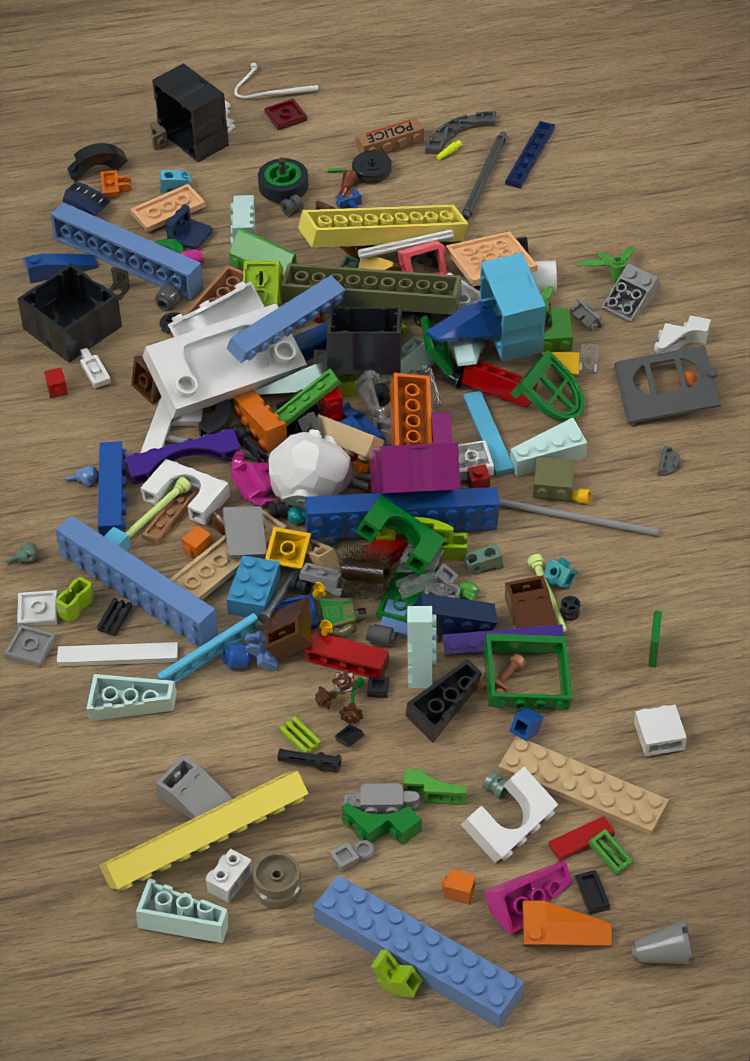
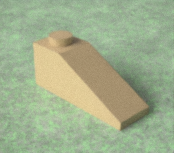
[305,539,341,570]

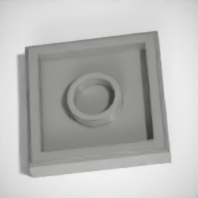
[4,624,57,668]

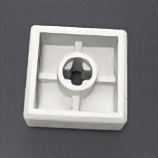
[458,441,494,480]

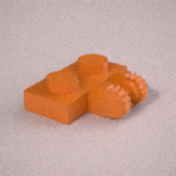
[100,170,132,198]

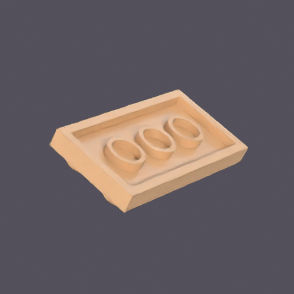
[130,184,206,232]

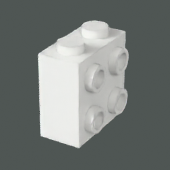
[634,705,687,756]

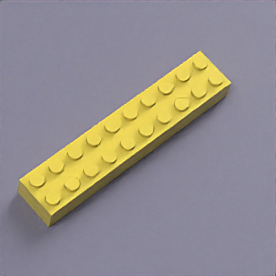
[298,205,469,248]
[99,771,309,891]

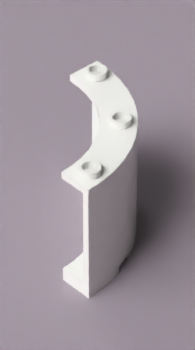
[168,281,265,337]

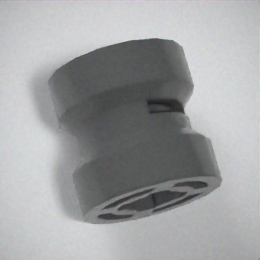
[280,194,304,216]

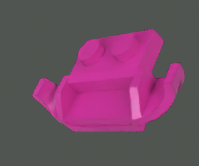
[230,451,274,506]

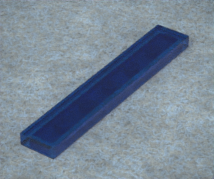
[505,121,555,189]

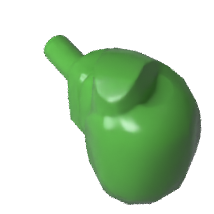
[459,581,480,601]

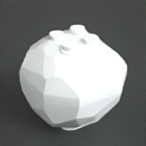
[269,429,352,510]

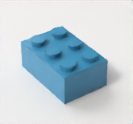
[226,555,281,618]

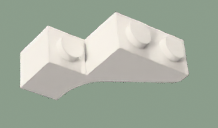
[654,315,711,354]

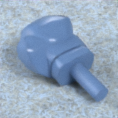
[66,466,98,487]

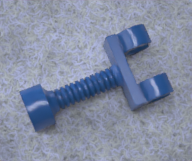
[335,190,362,209]

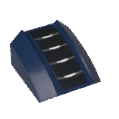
[63,181,111,216]

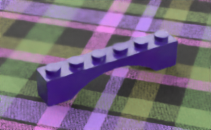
[125,429,240,485]

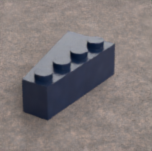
[413,593,498,635]

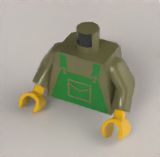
[312,582,367,638]

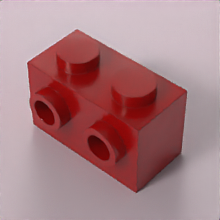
[318,385,344,422]

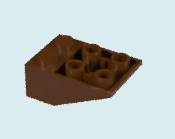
[505,575,557,628]
[264,597,312,660]

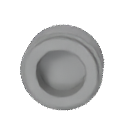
[353,840,374,862]

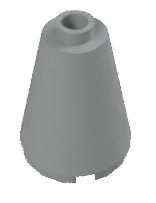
[632,920,695,965]

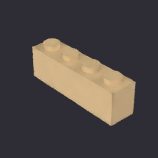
[317,415,385,462]

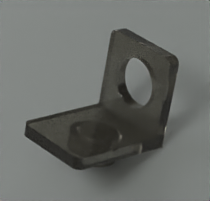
[109,267,130,300]

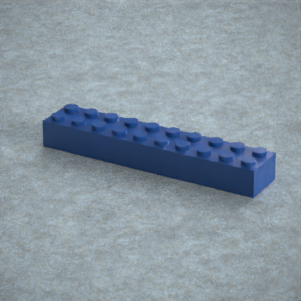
[305,487,500,540]

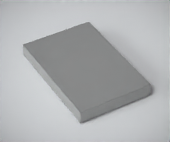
[222,506,267,559]

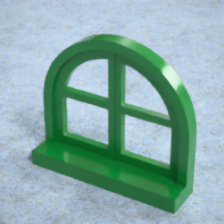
[510,350,584,422]

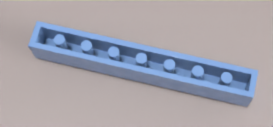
[226,275,346,363]

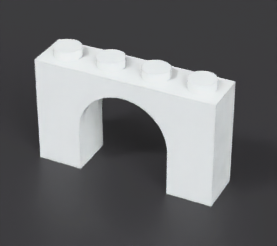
[141,459,230,526]
[460,767,558,863]

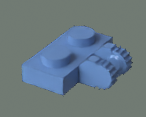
[245,630,278,672]

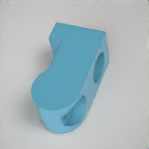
[160,170,191,193]

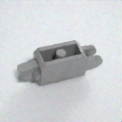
[344,783,420,814]

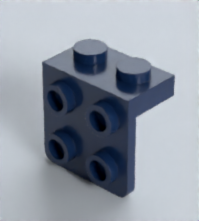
[165,204,213,249]

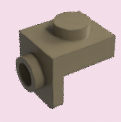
[150,122,168,150]

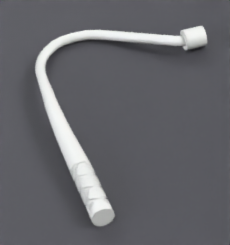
[234,63,318,99]

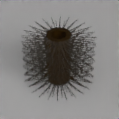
[335,540,397,602]

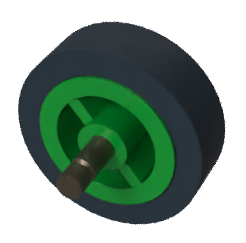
[258,157,308,202]

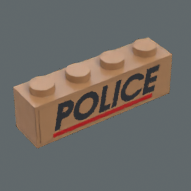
[356,117,424,153]

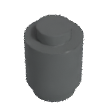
[366,624,397,647]

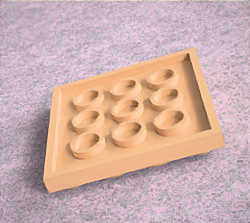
[446,231,538,286]

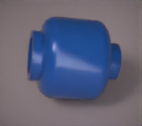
[222,643,253,670]

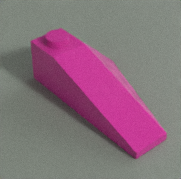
[484,861,572,934]

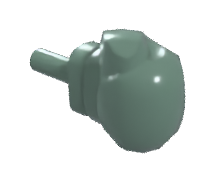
[5,542,38,563]

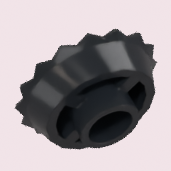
[412,250,438,268]

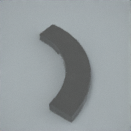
[425,111,496,154]

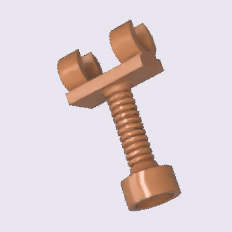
[477,654,526,693]

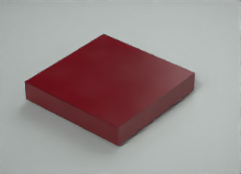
[264,98,307,131]

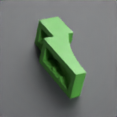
[403,769,467,805]

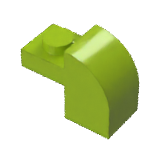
[371,950,423,998]

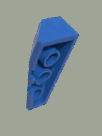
[23,253,98,284]
[426,301,502,342]

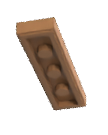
[142,488,199,545]

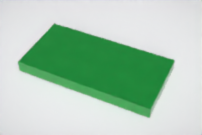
[421,315,453,376]
[376,563,439,623]

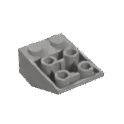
[601,263,662,322]
[156,755,233,819]

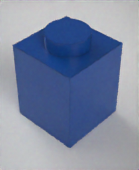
[509,707,544,741]

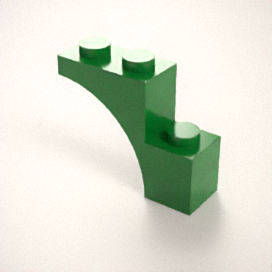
[341,802,422,845]

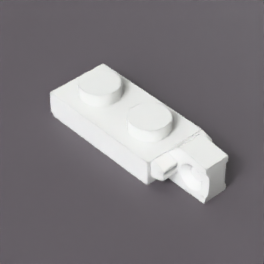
[80,348,111,389]

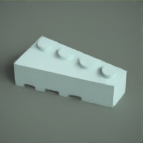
[231,195,255,246]
[510,418,587,477]
[136,878,228,943]

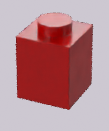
[44,367,68,399]
[467,465,490,488]

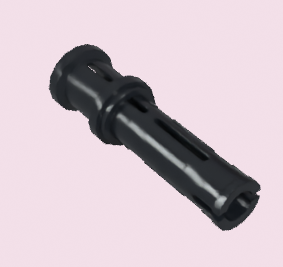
[231,422,268,463]
[277,748,342,773]

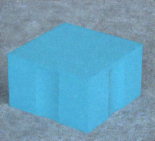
[480,252,546,362]

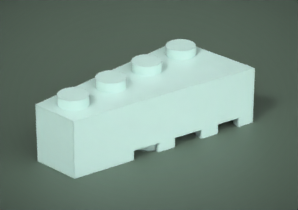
[407,606,436,688]
[86,674,177,721]

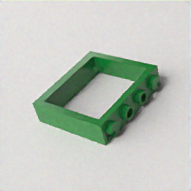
[483,633,573,710]

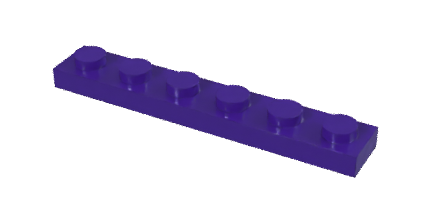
[443,624,564,656]

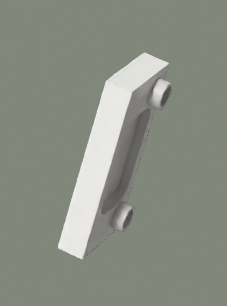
[142,304,307,419]

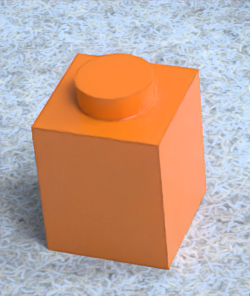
[181,525,212,559]
[442,869,476,905]

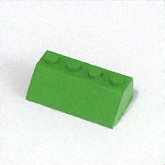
[229,228,297,277]

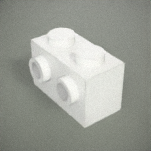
[206,849,253,903]

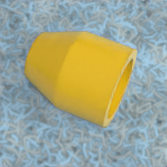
[572,488,591,504]

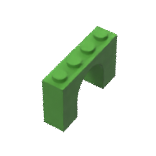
[543,308,573,352]

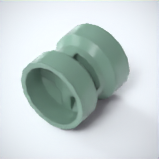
[483,771,509,800]

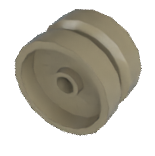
[252,851,302,909]

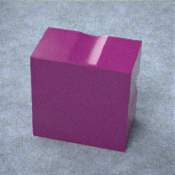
[369,442,460,493]

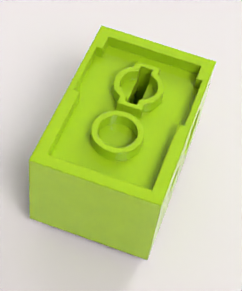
[243,261,283,308]

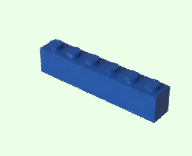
[98,441,127,536]

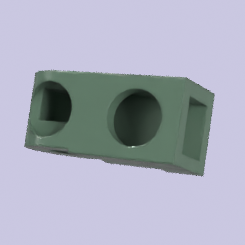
[464,543,504,574]

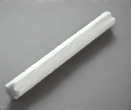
[358,229,454,259]

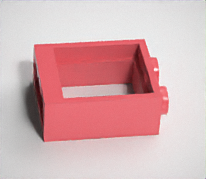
[397,240,449,275]

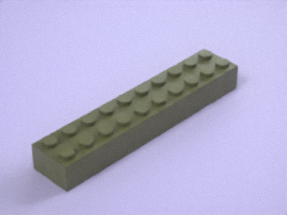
[280,263,462,315]

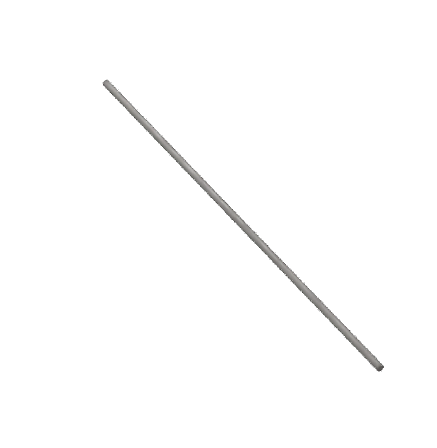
[167,435,659,536]

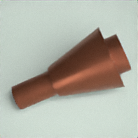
[338,170,359,197]

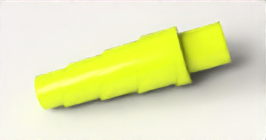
[436,140,462,160]

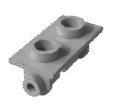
[570,298,603,331]

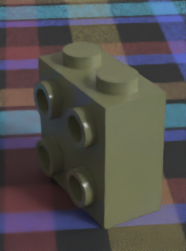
[533,457,575,500]

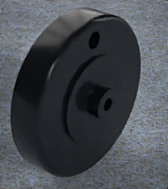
[352,151,392,182]

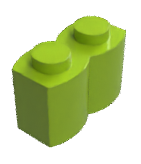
[55,577,94,622]

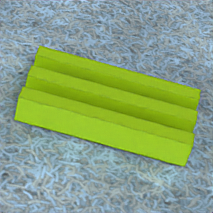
[279,716,321,753]

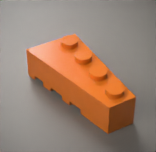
[233,390,287,454]

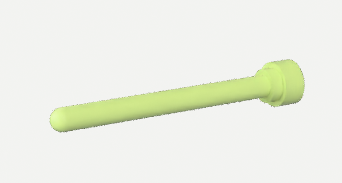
[125,477,192,538]
[527,554,567,633]

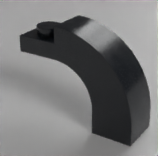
[67,143,128,181]
[198,399,232,437]

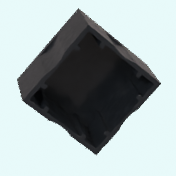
[152,63,229,162]
[17,263,122,363]
[326,307,402,374]

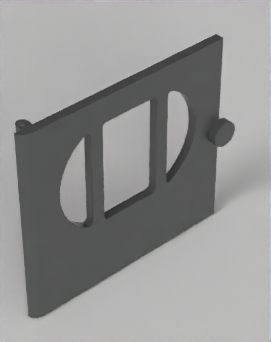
[614,345,721,427]

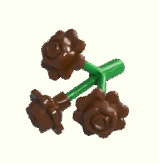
[315,670,364,725]

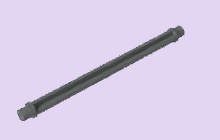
[462,131,507,220]

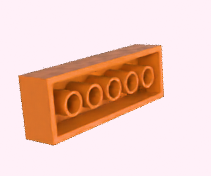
[390,373,432,446]

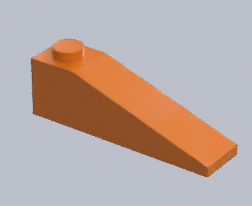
[523,901,612,946]

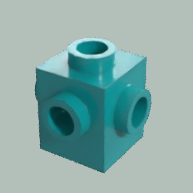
[543,558,578,588]

